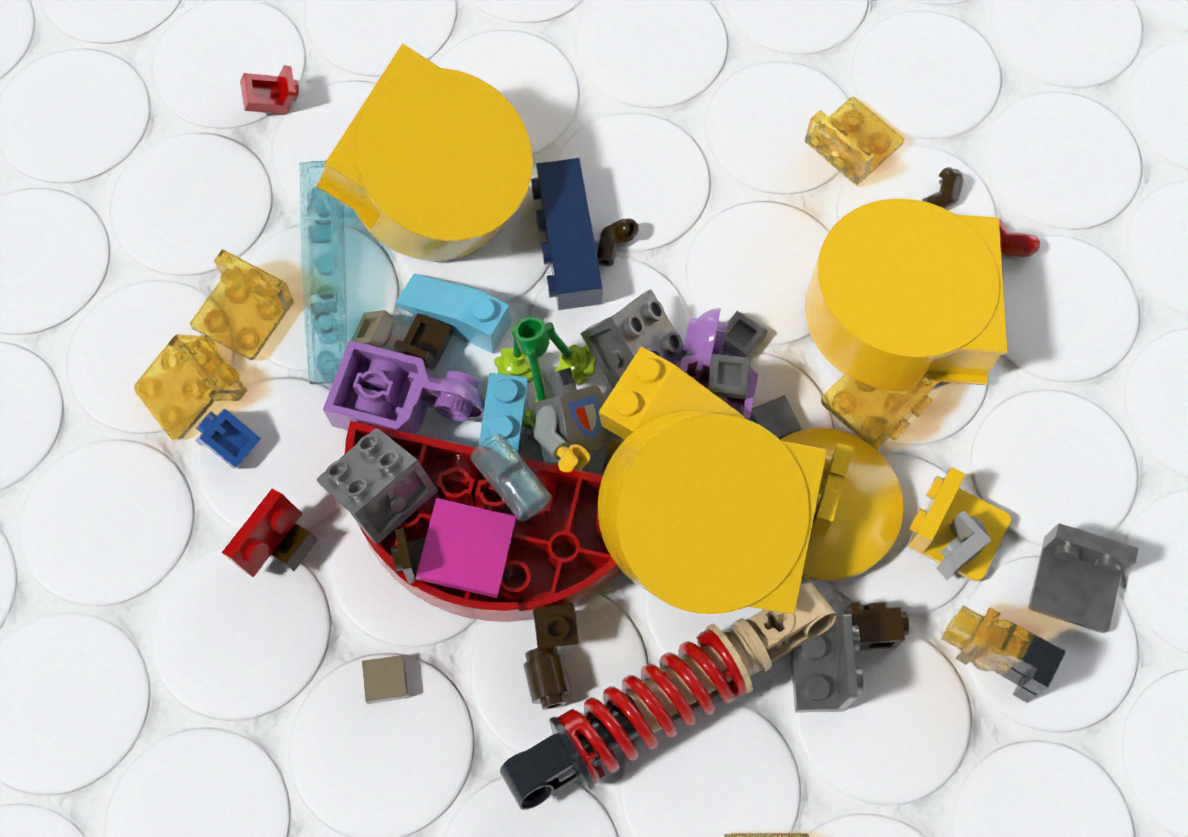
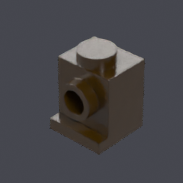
[844,602,909,651]

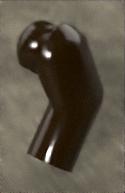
[922,167,964,208]
[597,218,639,266]

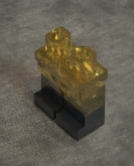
[941,605,1066,703]

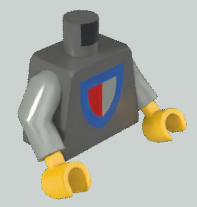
[534,368,623,472]

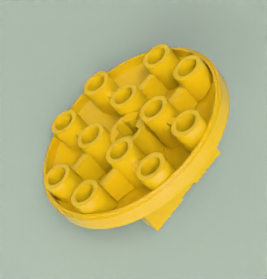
[780,428,904,582]

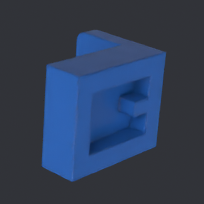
[195,408,261,469]

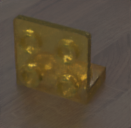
[804,97,904,186]
[190,249,294,360]

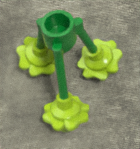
[494,317,597,431]

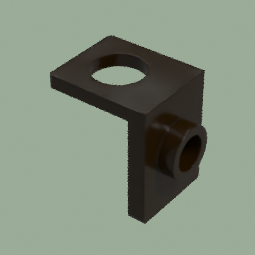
[391,528,426,584]

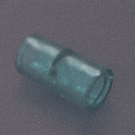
[470,433,552,521]

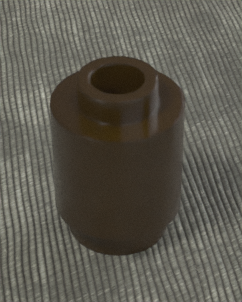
[523,647,572,710]

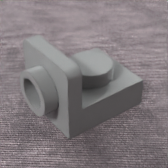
[936,511,991,580]

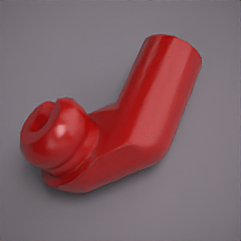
[999,219,1040,257]

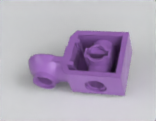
[679,308,758,420]
[323,340,484,435]

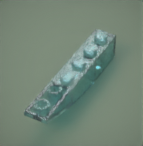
[299,161,347,384]

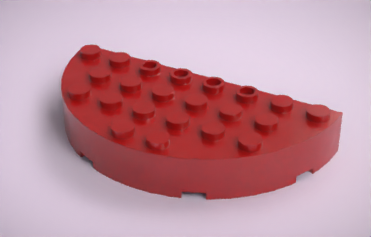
[344,420,621,622]

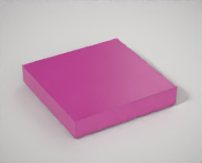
[416,498,516,598]

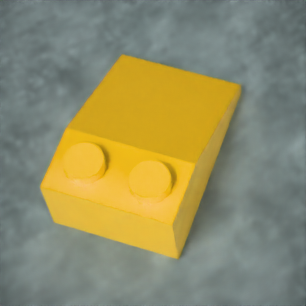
[599,346,745,439]

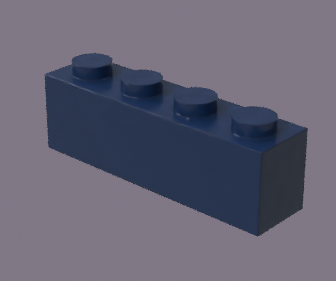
[531,158,603,310]

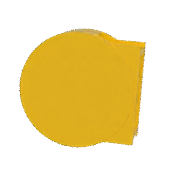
[316,43,533,261]
[805,198,1007,392]
[598,410,827,615]

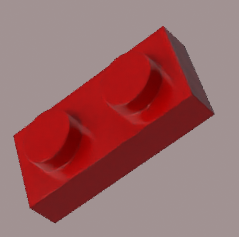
[221,488,303,578]

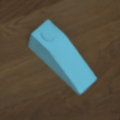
[395,273,511,354]

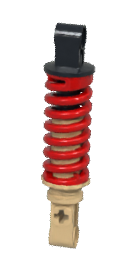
[500,583,838,810]

